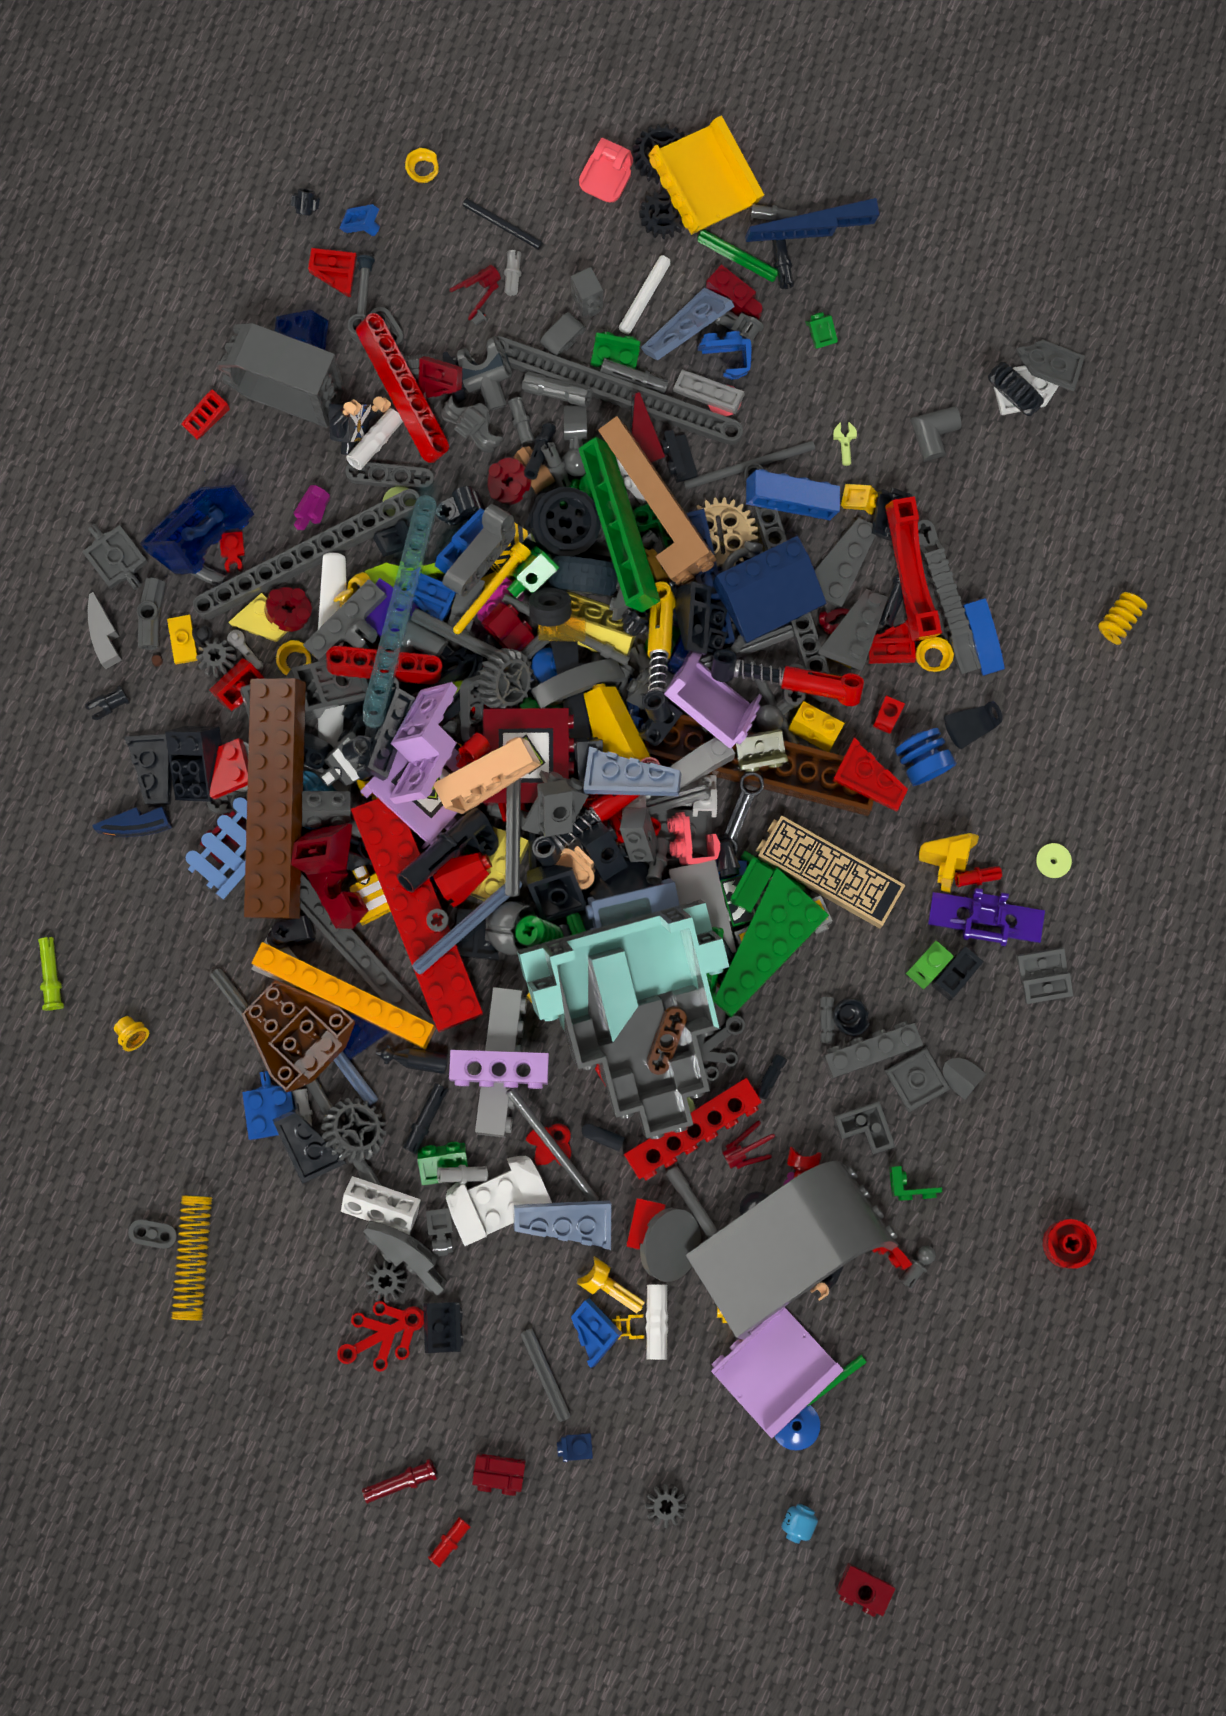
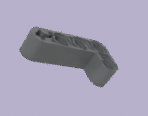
[443,504,516,597]

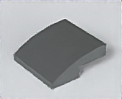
[1016,947,1073,1004]

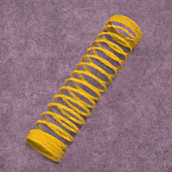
[171,1196,213,1320]

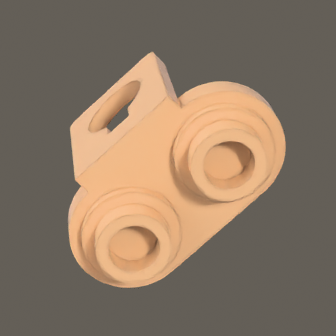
[555,846,594,890]

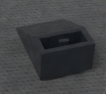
[165,726,222,802]

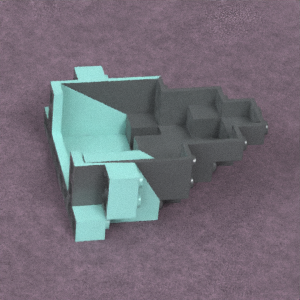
[517,899,729,1139]

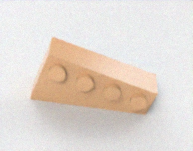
[433,737,541,814]

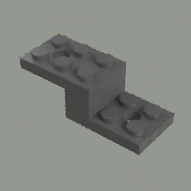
[240,659,369,721]

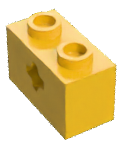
[788,701,845,752]

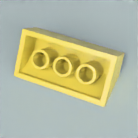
[538,592,636,656]

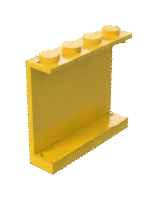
[648,115,764,235]

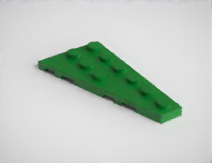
[714,868,829,1018]

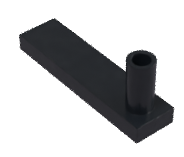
[357,687,416,781]

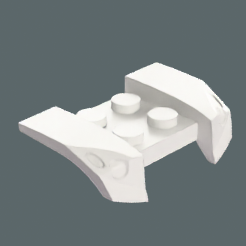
[446,1156,552,1246]

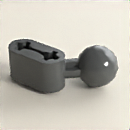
[563,405,587,477]
[754,663,805,732]

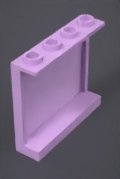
[664,652,762,749]

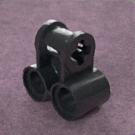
[436,486,485,526]

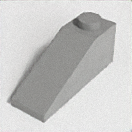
[669,737,735,789]

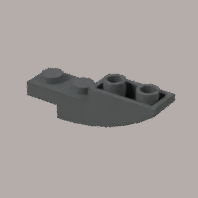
[363,1221,447,1295]

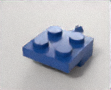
[242,1071,295,1140]

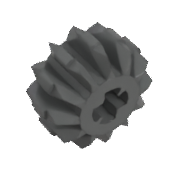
[196,637,237,678]
[365,1261,407,1303]
[645,1484,687,1528]

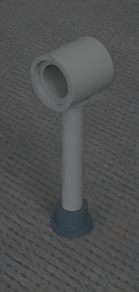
[348,255,375,343]

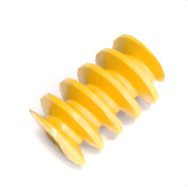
[1098,592,1147,645]

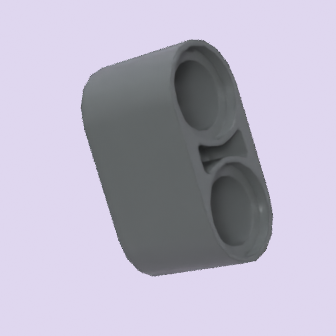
[540,312,586,357]

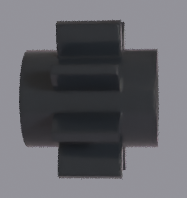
[291,188,320,216]
[621,608,650,636]

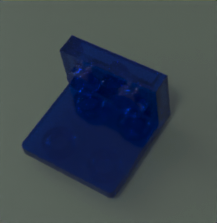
[275,310,328,350]

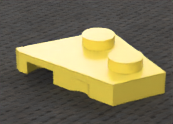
[229,593,287,642]

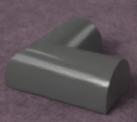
[910,406,961,462]
[389,616,448,668]
[833,1101,896,1155]

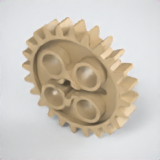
[697,497,758,568]

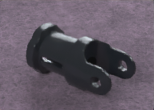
[85,685,130,720]

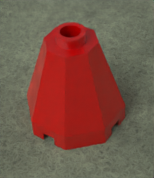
[433,852,492,907]

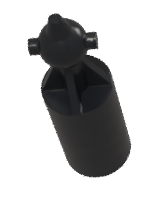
[376,1045,449,1074]

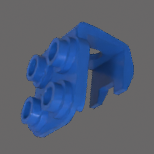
[698,331,752,380]

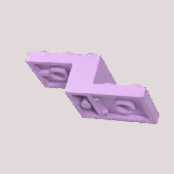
[389,682,458,804]

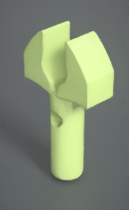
[833,422,857,466]

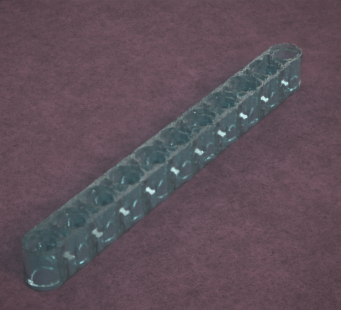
[363,495,436,728]

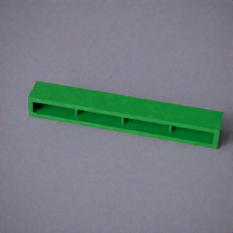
[578,437,660,612]

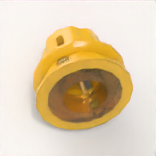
[114,1016,149,1051]

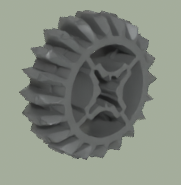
[476,648,534,709]
[321,1098,386,1163]

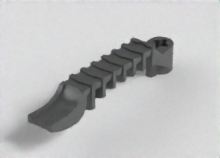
[918,520,981,674]

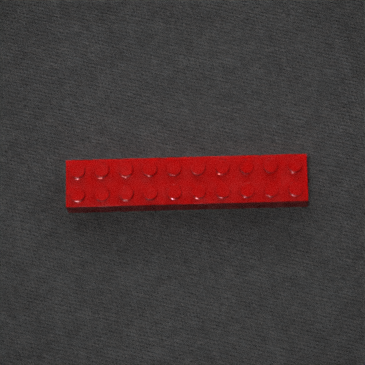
[351,798,483,1033]

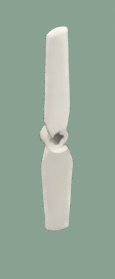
[318,553,346,748]

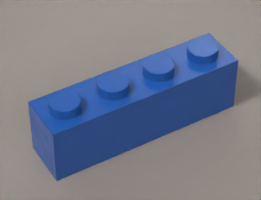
[746,469,840,520]

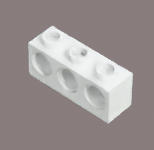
[341,1176,421,1235]

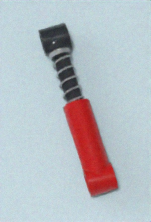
[711,649,864,706]
[532,757,660,866]

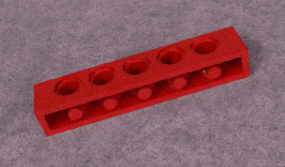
[623,1078,762,1181]

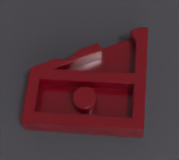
[418,356,462,399]

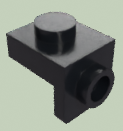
[373,520,413,557]

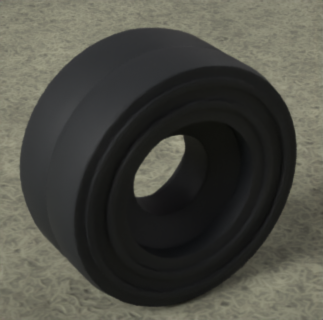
[529,587,572,627]

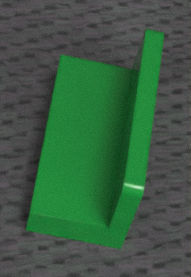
[730,857,773,914]

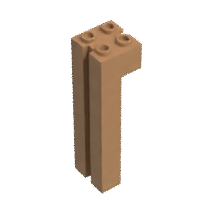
[598,416,717,587]

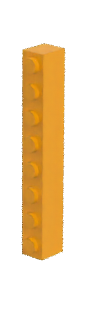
[251,942,436,1049]

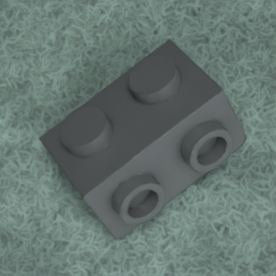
[302,791,351,828]

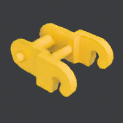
[612,1314,645,1339]

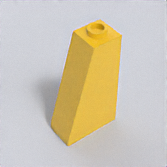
[584,684,650,761]

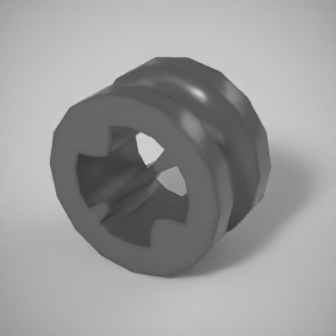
[427,909,448,931]

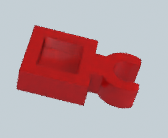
[219,531,245,573]

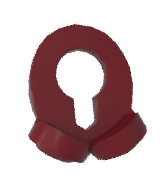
[819,608,850,635]

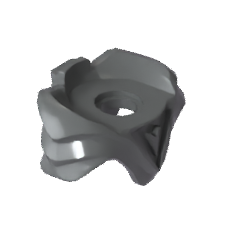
[441,396,504,453]

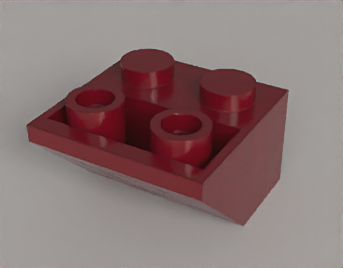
[291,823,353,875]

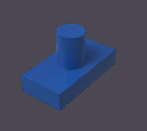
[339,204,380,236]

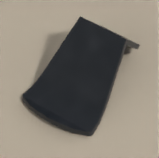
[944,701,1002,749]

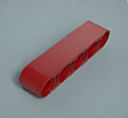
[326,646,442,684]

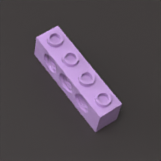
[449,1050,549,1089]

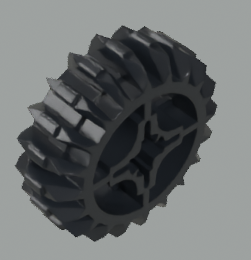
[632,124,685,185]
[988,362,1044,416]

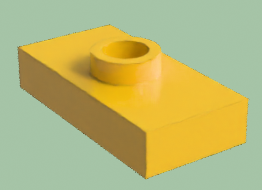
[167,615,198,664]

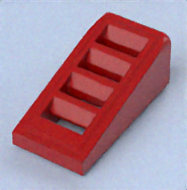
[181,389,230,440]

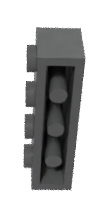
[823,1021,923,1080]

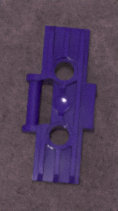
[928,888,1045,946]

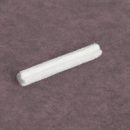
[619,255,670,335]

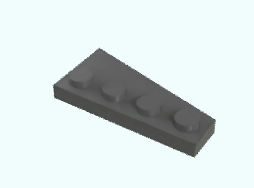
[815,518,876,608]
[818,589,888,671]

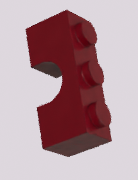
[306,869,369,929]

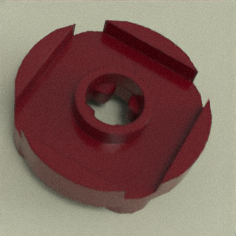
[488,458,532,505]
[264,587,312,632]

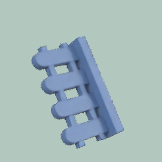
[185,797,247,899]

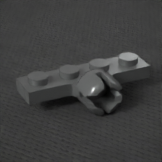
[303,579,387,663]

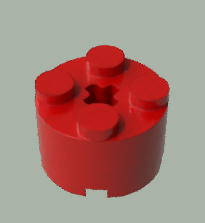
[1043,1219,1097,1269]

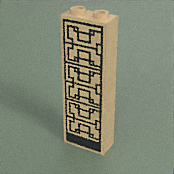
[756,815,905,929]

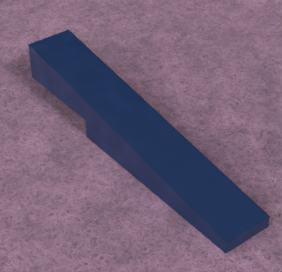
[745,198,880,242]
[686,509,736,649]

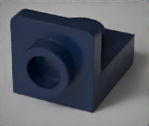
[557,1433,593,1462]

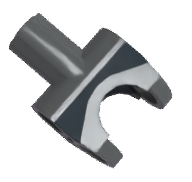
[457,337,512,411]

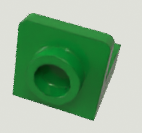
[805,312,838,349]

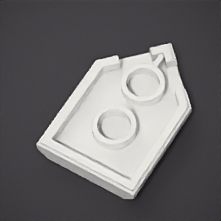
[994,365,1059,415]

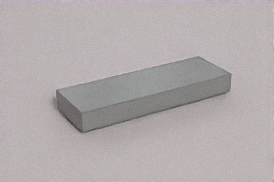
[673,370,745,414]

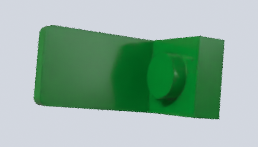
[889,1166,942,1201]

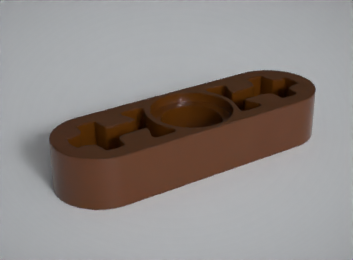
[646,1006,687,1075]

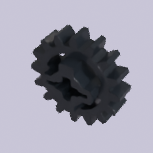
[640,189,684,239]

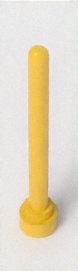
[453,542,531,634]

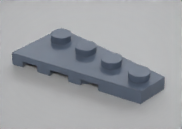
[641,288,735,361]
[583,747,682,796]
[514,1200,611,1250]

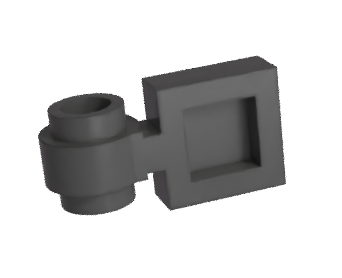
[426,1208,453,1257]

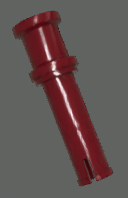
[362,1459,438,1504]

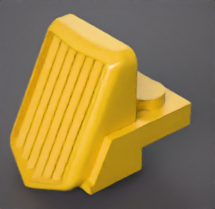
[919,833,979,893]

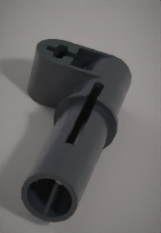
[397,808,499,893]

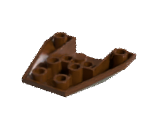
[241,980,355,1092]

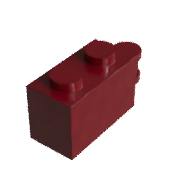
[706,264,762,320]

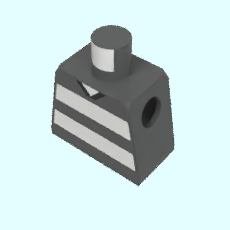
[320,731,361,787]

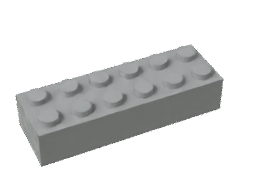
[475,987,527,1138]

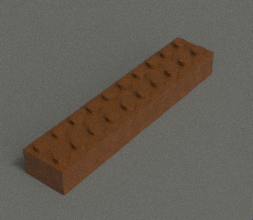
[244,678,306,919]
[644,715,874,816]

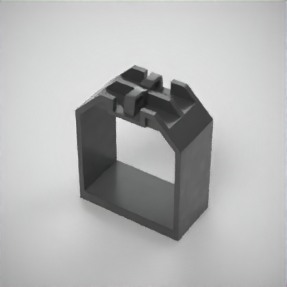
[216,323,345,428]

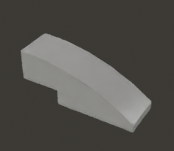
[88,592,122,669]

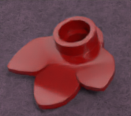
[526,1124,571,1166]

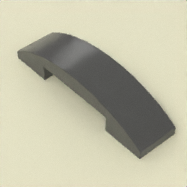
[531,659,625,708]

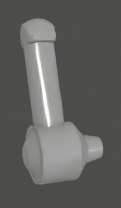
[227,630,263,671]

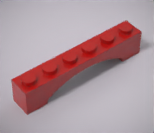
[885,496,942,642]

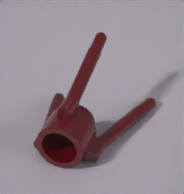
[449,265,501,320]
[722,1121,775,1169]

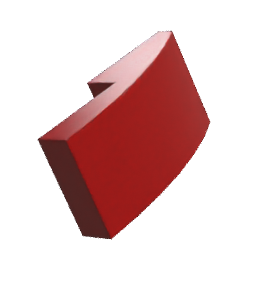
[872,1247,912,1270]

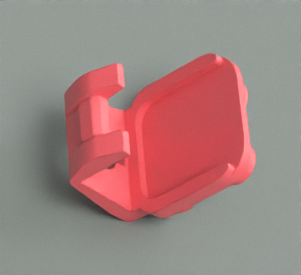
[579,138,633,203]
[667,812,720,865]

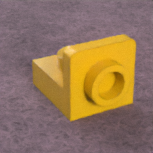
[841,484,878,515]

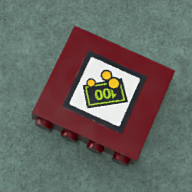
[483,708,574,806]

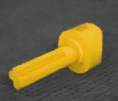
[577,1256,645,1313]

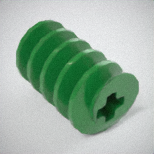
[515,916,564,946]

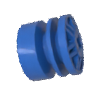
[895,728,957,786]

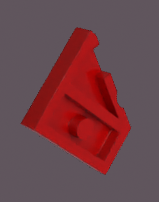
[308,248,357,297]

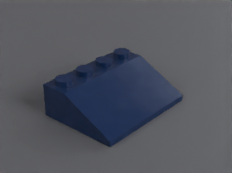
[713,536,826,644]

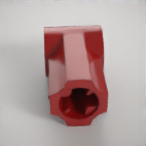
[456,733,490,769]

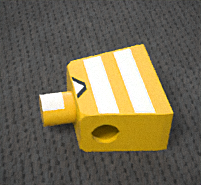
[349,866,391,926]

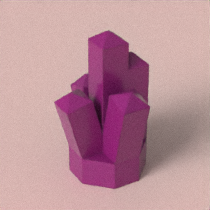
[293,485,330,530]

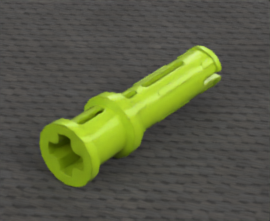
[38,937,64,1011]

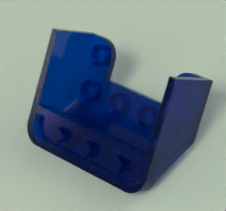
[140,485,254,574]

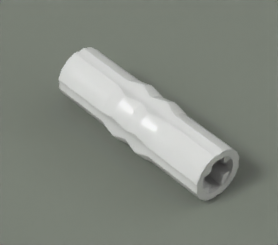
[346,409,403,470]
[646,1285,668,1360]

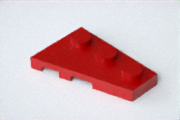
[833,737,908,812]

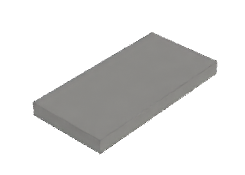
[669,860,736,953]

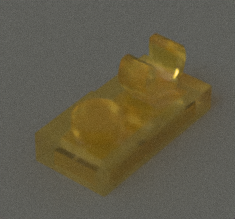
[538,617,586,642]

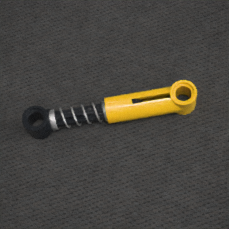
[642,582,676,723]

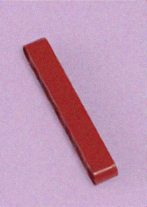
[356,313,449,463]

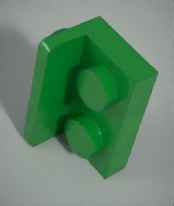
[591,332,640,369]
[417,1142,468,1185]

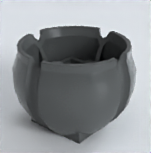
[485,901,538,955]

